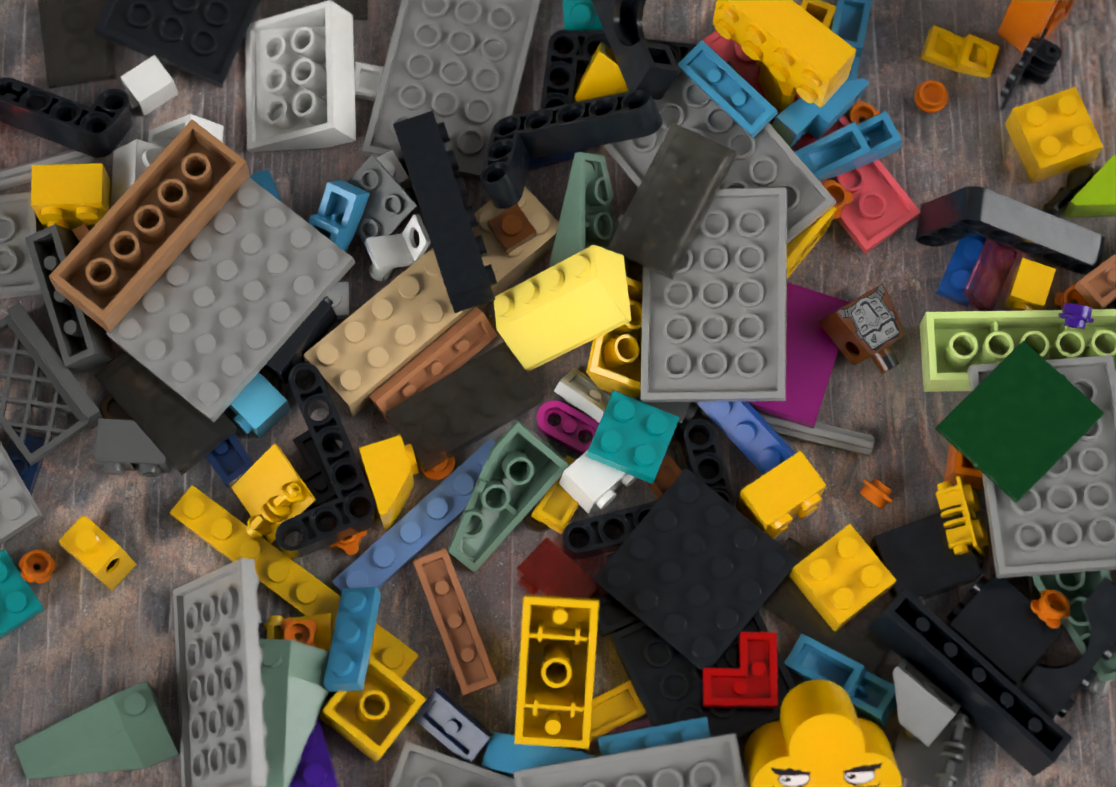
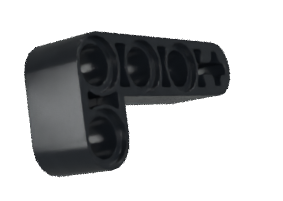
[0,77,133,158]

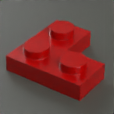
[702,632,778,708]

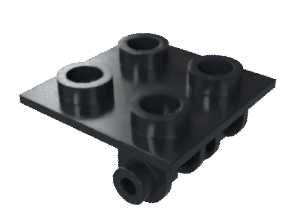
[999,28,1061,111]

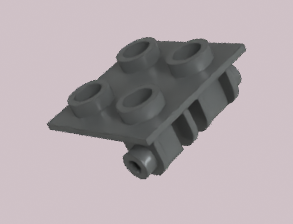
[347,155,418,247]
[893,714,977,787]

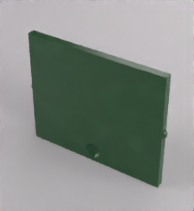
[935,340,1105,504]

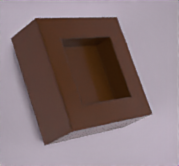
[487,204,536,254]
[645,454,683,499]

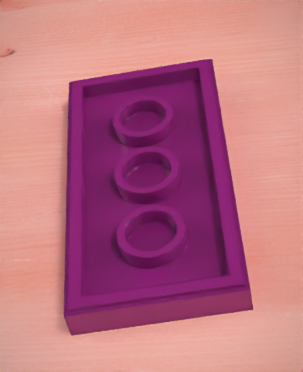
[748,282,850,429]

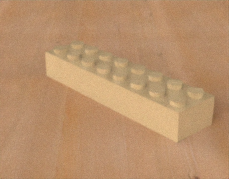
[303,186,559,417]

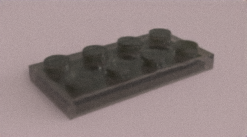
[386,342,544,472]

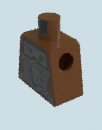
[818,283,904,374]

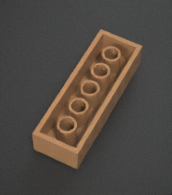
[48,119,250,333]

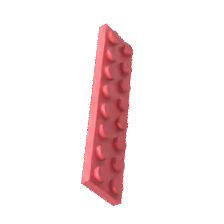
[703,31,921,254]

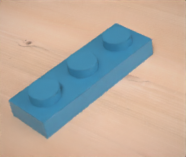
[677,40,778,138]
[323,586,381,692]
[597,717,711,756]

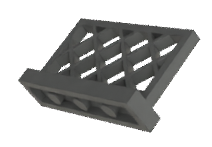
[0,303,103,466]

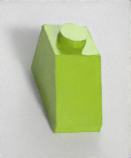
[1063,154,1116,218]

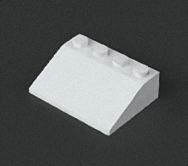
[245,0,356,152]

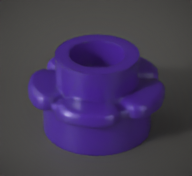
[1058,303,1094,329]

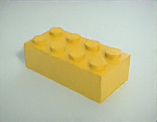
[712,0,856,108]

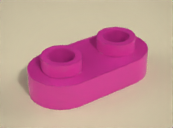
[537,400,599,455]

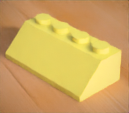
[494,245,631,371]

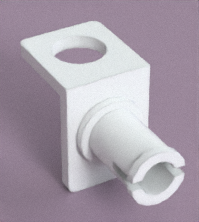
[364,214,431,281]

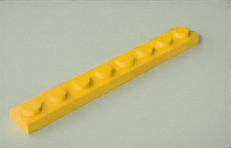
[169,485,419,679]

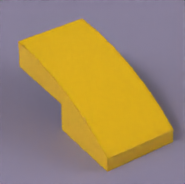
[920,25,999,78]

